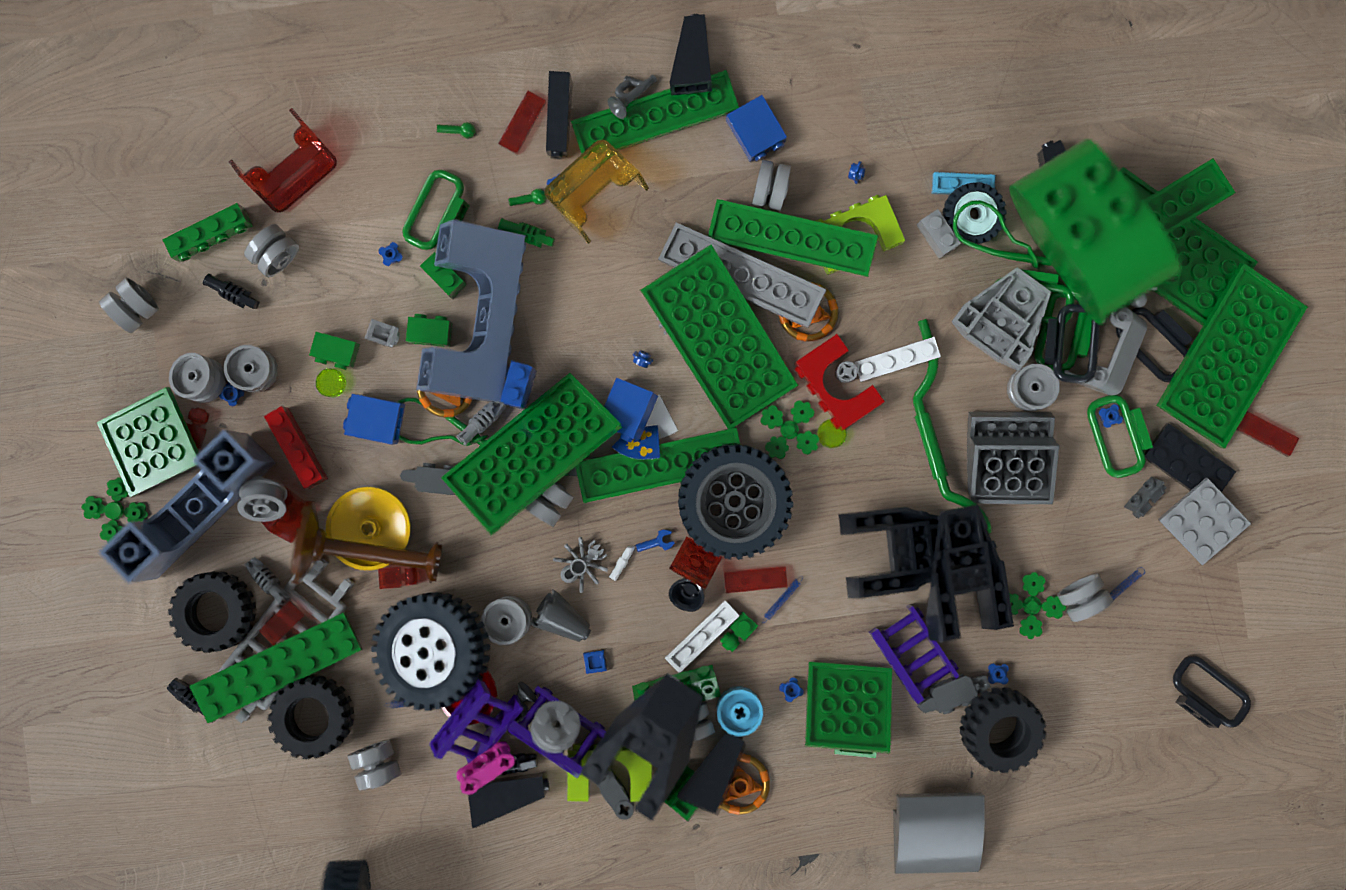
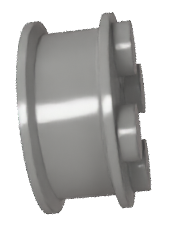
[237,476,287,522]
[531,701,580,753]

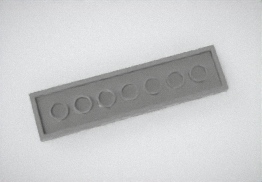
[658,222,826,328]

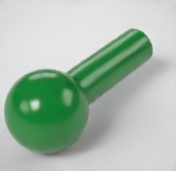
[437,122,476,139]
[508,188,547,206]

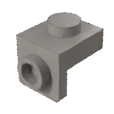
[365,319,400,347]

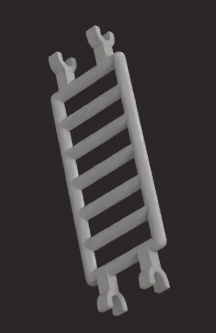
[218,558,355,723]

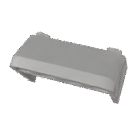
[1063,306,1147,396]

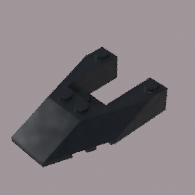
[926,505,1014,642]
[838,507,940,599]
[580,673,704,821]

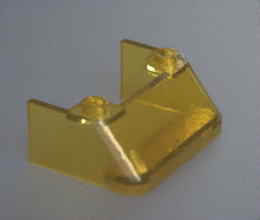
[545,140,649,244]

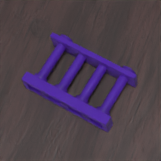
[869,604,959,704]
[429,680,524,763]
[508,686,606,779]

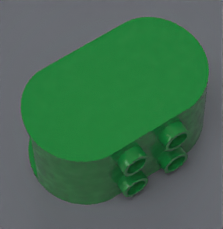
[1009,138,1181,324]

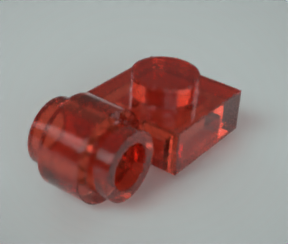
[186,407,209,449]
[378,567,420,589]

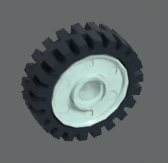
[942,182,1007,244]

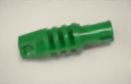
[498,218,555,248]

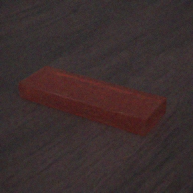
[498,91,546,155]
[1236,411,1299,457]
[724,566,788,593]

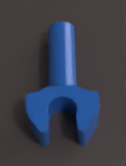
[636,529,675,552]

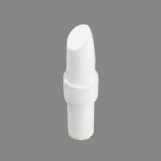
[609,546,635,581]

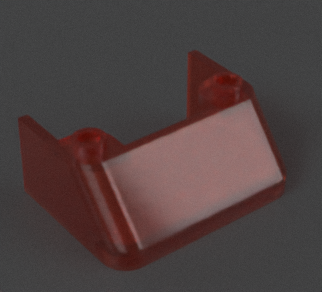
[229,108,337,213]

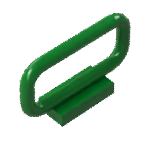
[402,169,470,250]
[995,269,1075,324]
[1034,292,1092,371]
[1087,395,1153,478]

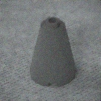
[531,589,591,642]

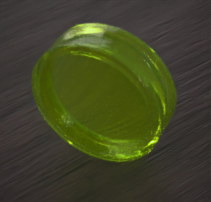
[315,368,346,398]
[817,419,847,448]

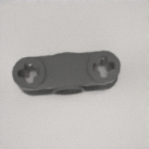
[596,768,634,820]

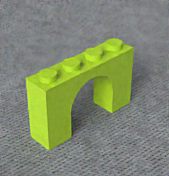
[815,195,905,275]
[567,743,652,802]

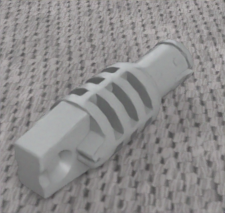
[456,402,506,446]

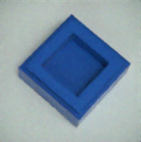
[583,650,607,674]

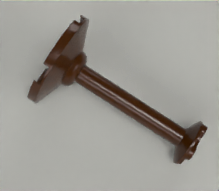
[291,501,442,585]

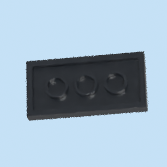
[1145,423,1236,493]

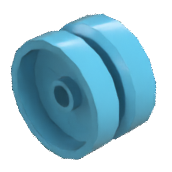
[716,686,763,736]

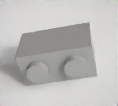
[917,209,961,259]

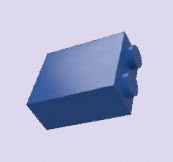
[726,95,787,162]
[500,361,537,410]
[604,378,658,442]
[343,394,406,445]

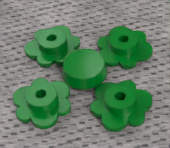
[760,401,819,459]
[81,478,148,543]
[1009,572,1066,639]

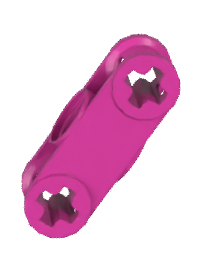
[456,742,515,795]

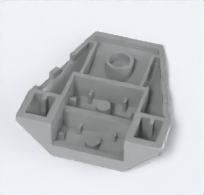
[951,267,1051,371]

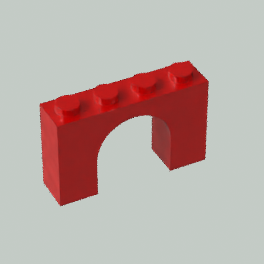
[794,334,885,432]

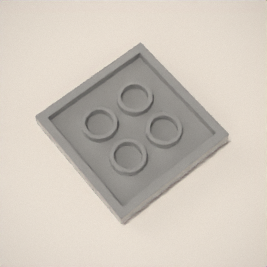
[1158,478,1251,566]

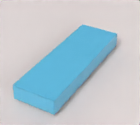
[932,172,995,195]

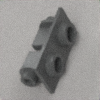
[1124,477,1166,519]

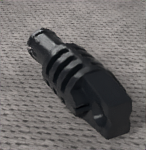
[203,273,260,309]
[167,677,216,723]
[500,753,538,775]

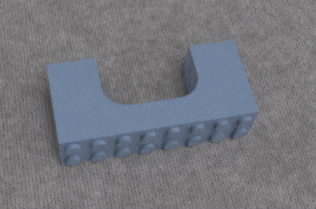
[416,220,526,402]
[98,430,276,583]

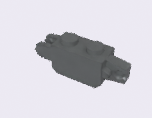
[400,463,455,495]
[917,673,990,714]

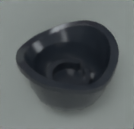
[668,577,705,612]

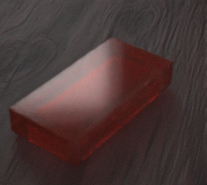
[259,600,305,646]

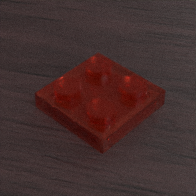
[669,536,722,589]

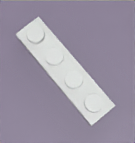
[854,337,941,382]
[665,601,739,673]

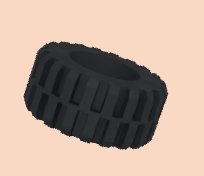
[168,571,256,653]
[267,675,354,760]
[959,687,1046,773]

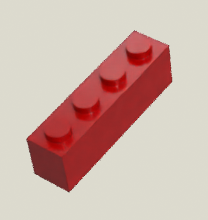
[264,406,328,489]

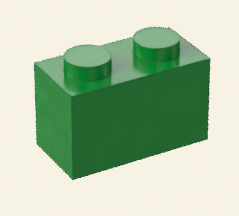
[420,252,467,299]
[406,314,453,348]
[309,332,360,370]

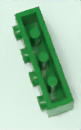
[162,203,253,262]
[632,664,721,701]

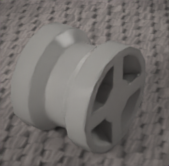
[835,361,858,383]

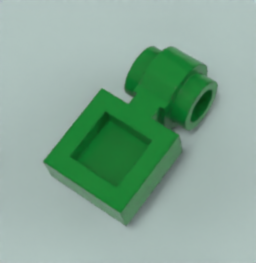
[720,611,758,652]

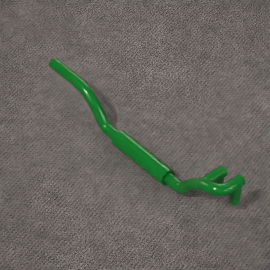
[913,319,992,534]

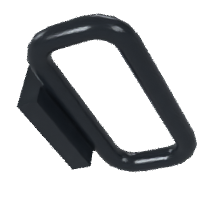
[1045,304,1100,384]
[1116,307,1193,383]
[1173,655,1251,728]

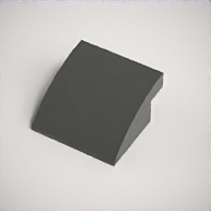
[967,412,1059,504]
[893,792,985,874]

